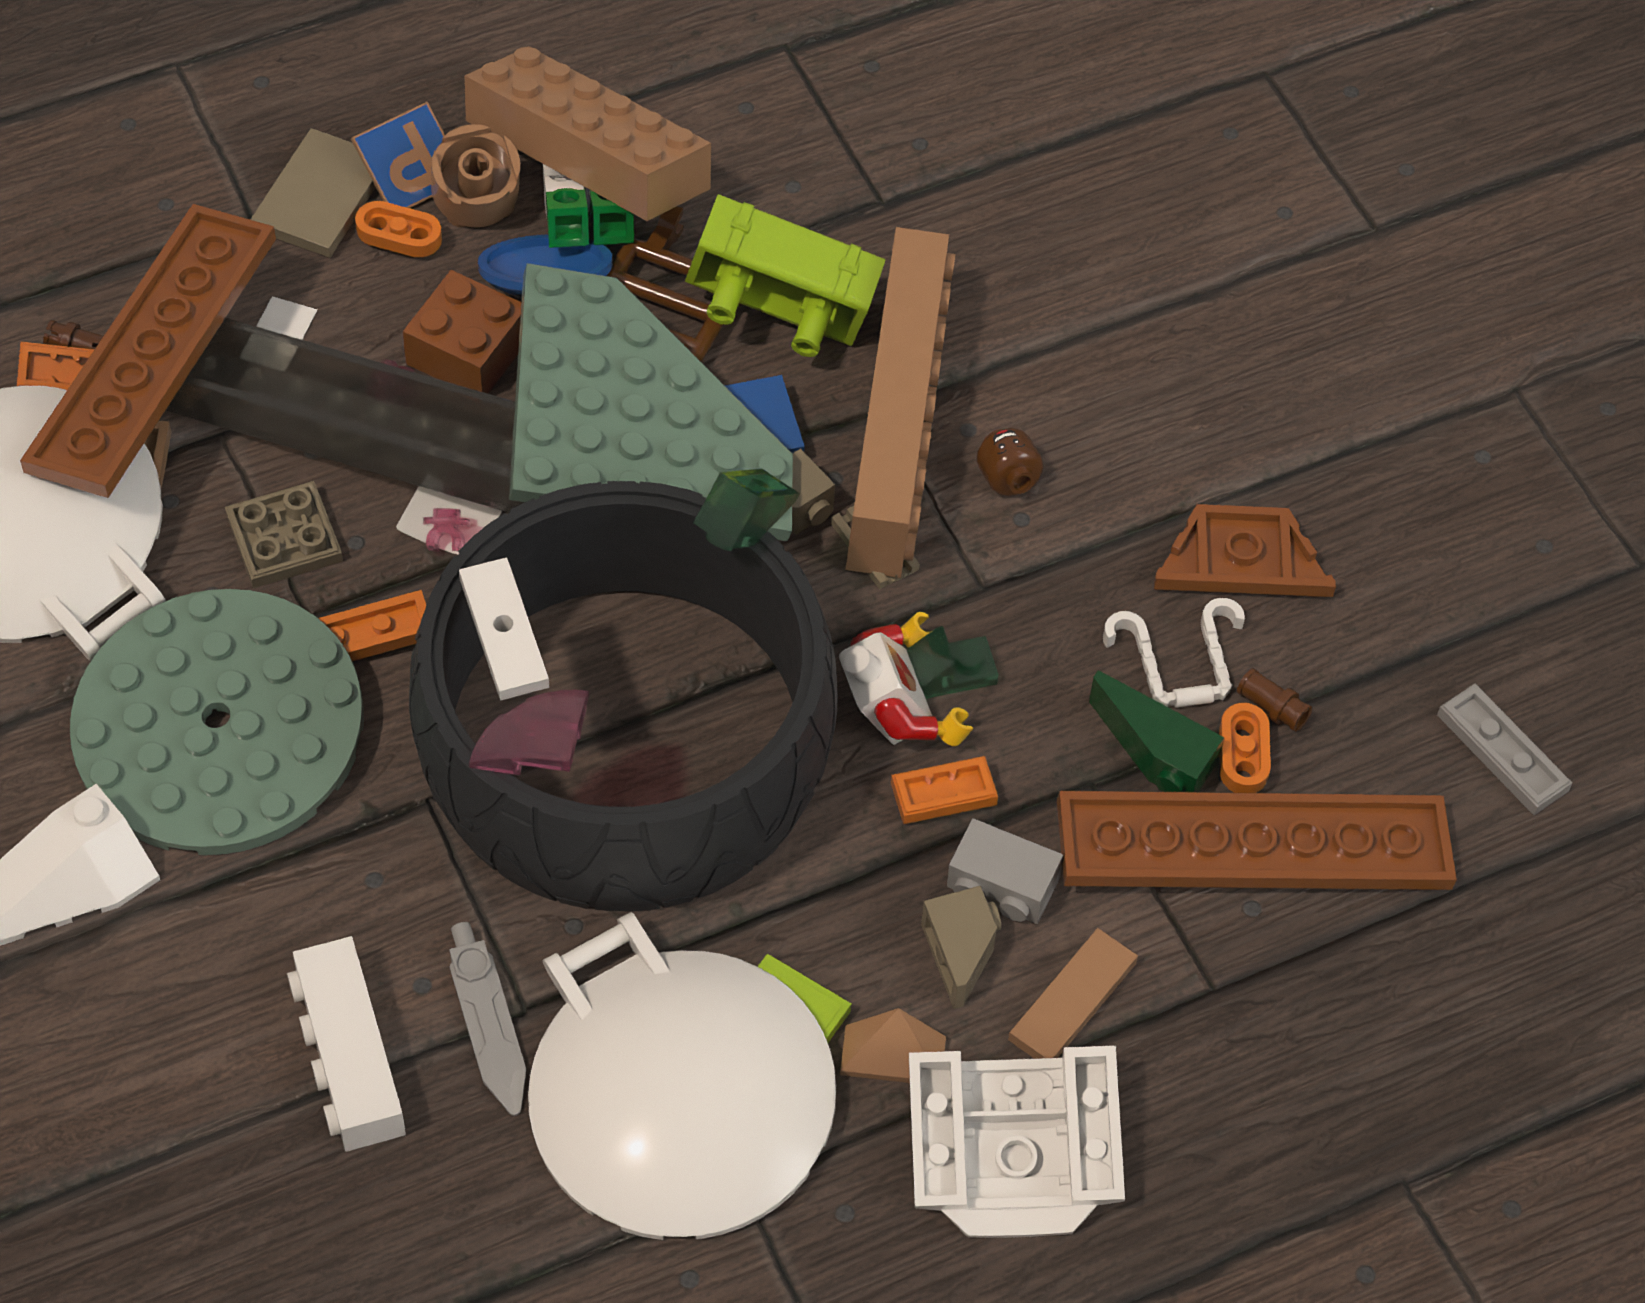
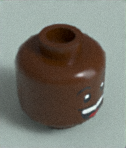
[976,428,1044,496]

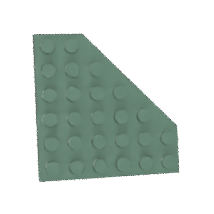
[509,263,793,541]

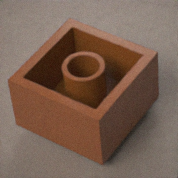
[403,270,522,401]

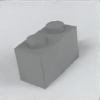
[947,818,1063,924]

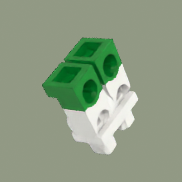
[543,164,634,248]

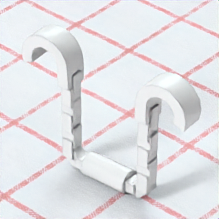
[1103,598,1245,708]

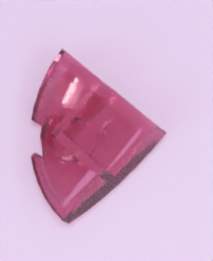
[469,690,589,775]

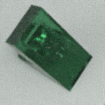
[907,626,999,699]

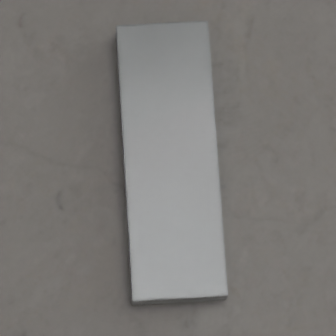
[1437,684,1572,815]

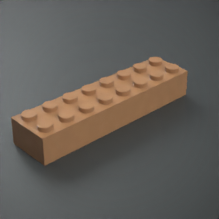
[845,227,956,578]

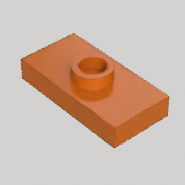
[17,342,95,390]
[891,756,998,824]

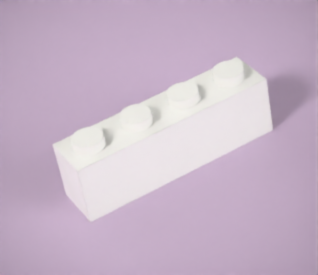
[287,936,406,1152]

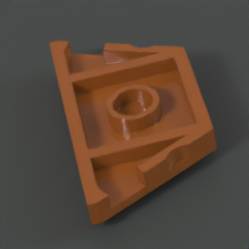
[1154,504,1336,597]

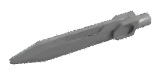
[449,922,526,1116]

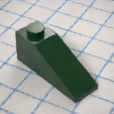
[1089,670,1224,792]

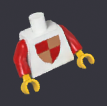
[839,612,973,746]

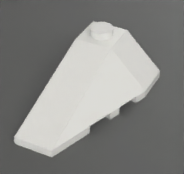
[0,784,160,946]

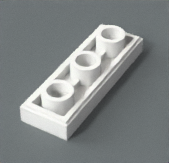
[459,557,549,701]

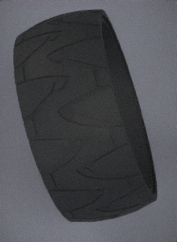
[409,481,838,912]

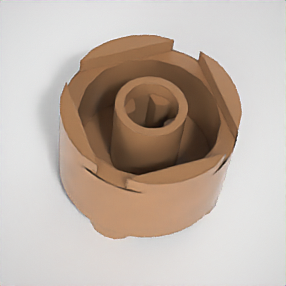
[431,124,520,227]

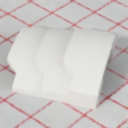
[909,1046,1125,1238]

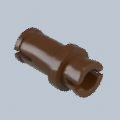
[43,320,104,349]
[1237,668,1313,732]

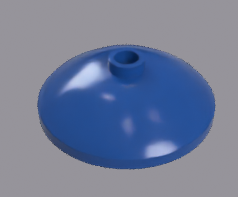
[478,235,612,299]

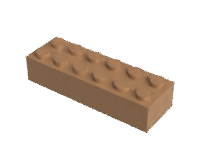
[465,46,711,221]

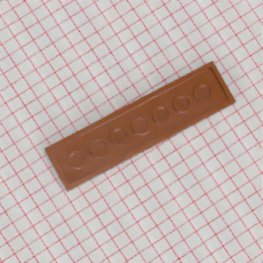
[20,204,276,498]
[1057,791,1457,890]

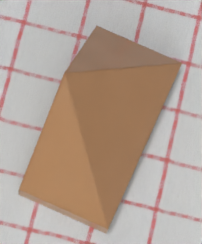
[840,1008,946,1083]

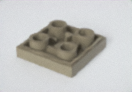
[225,481,343,589]

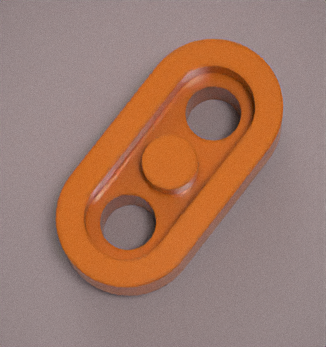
[355,201,442,257]
[1219,703,1271,793]

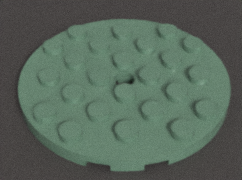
[70,589,364,855]

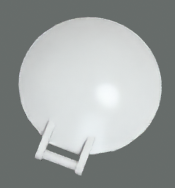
[0,386,166,661]
[528,912,836,1240]

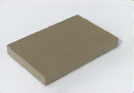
[250,128,376,258]

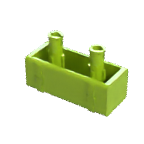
[685,194,886,357]

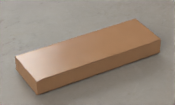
[1008,928,1138,1059]

